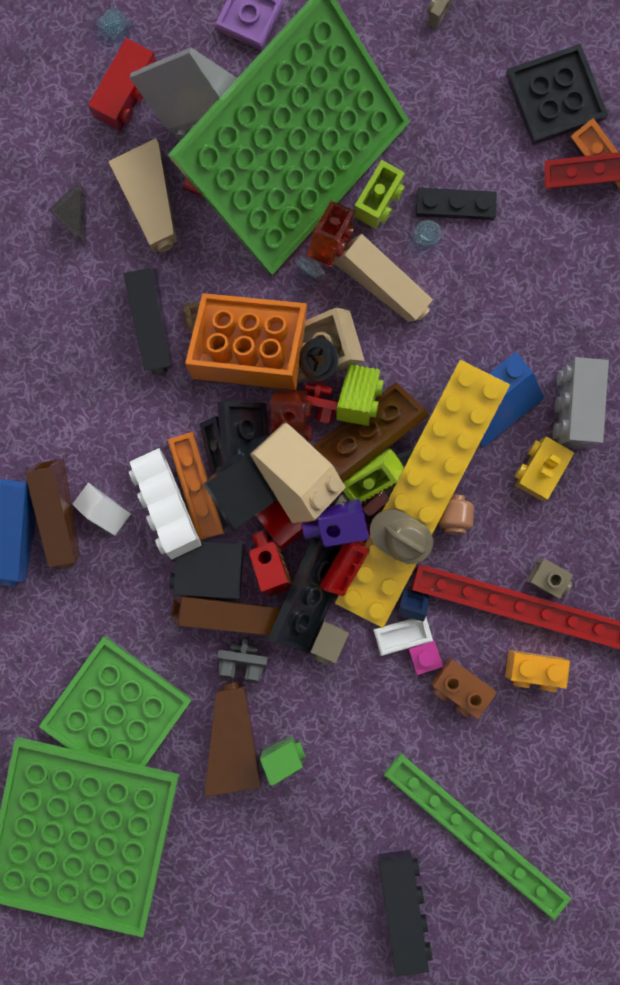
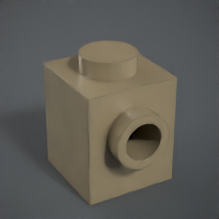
[526,558,573,599]

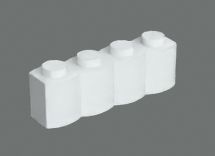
[129,448,202,560]

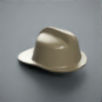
[370,509,433,564]

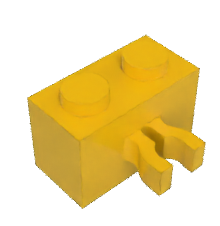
[514,436,574,501]

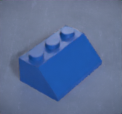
[479,352,544,448]

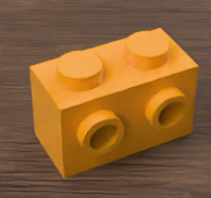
[505,650,570,692]

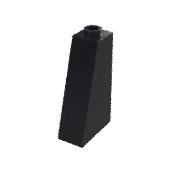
[123,268,173,374]

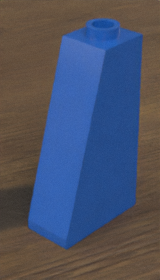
[0,479,36,586]

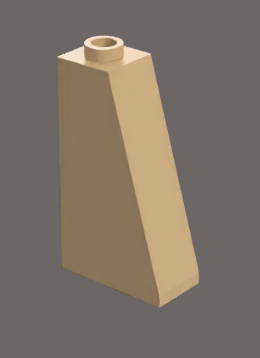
[108,138,177,253]
[332,234,433,322]

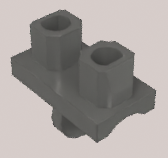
[217,637,268,684]

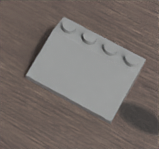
[130,47,237,140]

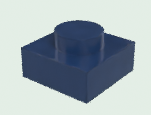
[398,588,429,622]

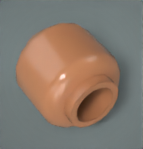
[438,495,474,535]

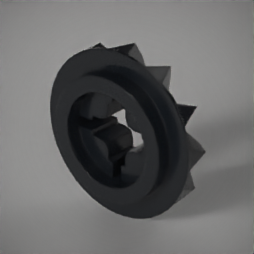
[299,337,341,382]

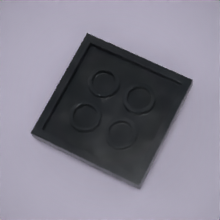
[505,44,608,145]

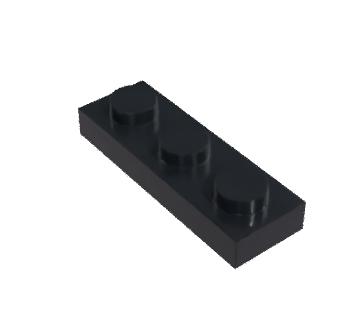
[416,187,497,220]

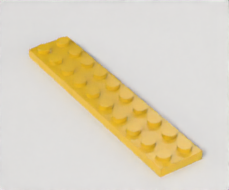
[335,360,510,628]

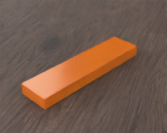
[167,432,225,541]

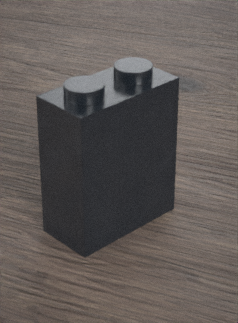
[169,541,244,599]

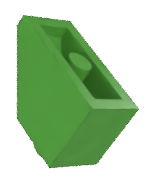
[260,736,306,786]

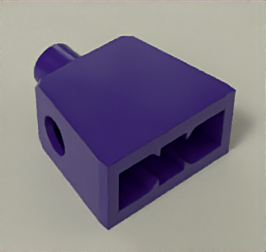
[302,499,369,546]

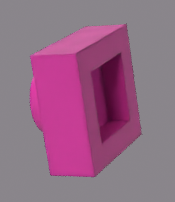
[408,640,443,675]

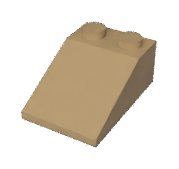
[298,308,365,383]
[250,423,346,523]

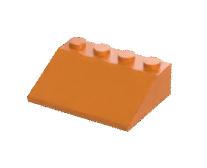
[185,293,307,391]

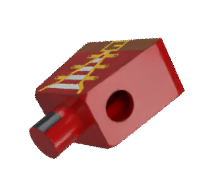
[249,531,293,597]

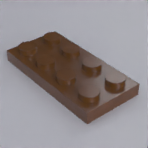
[313,382,429,482]

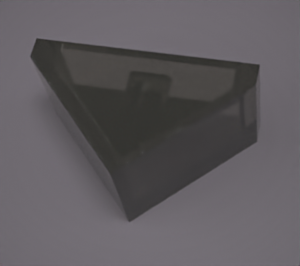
[49,184,87,244]

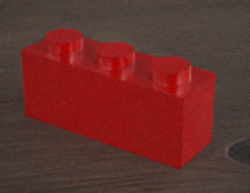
[88,38,157,131]

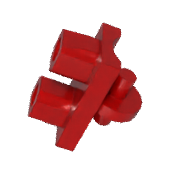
[291,382,339,424]

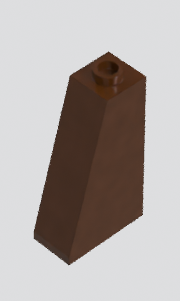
[25,458,80,569]
[171,595,280,635]
[205,681,262,797]

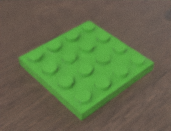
[39,636,193,766]

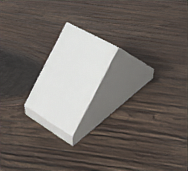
[73,483,131,536]

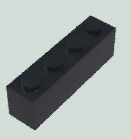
[377,850,433,977]

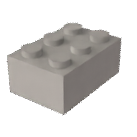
[553,357,609,449]

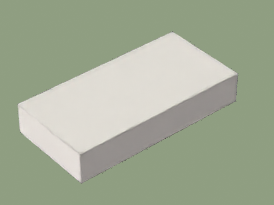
[373,618,433,656]

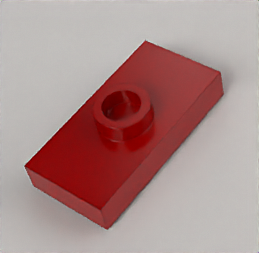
[320,542,370,596]

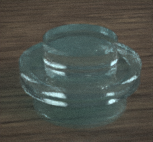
[414,220,441,247]

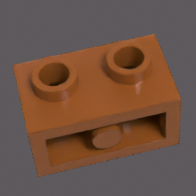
[430,657,497,719]

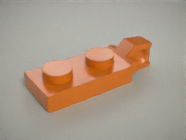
[571,118,620,189]

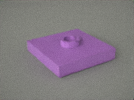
[215,0,284,51]

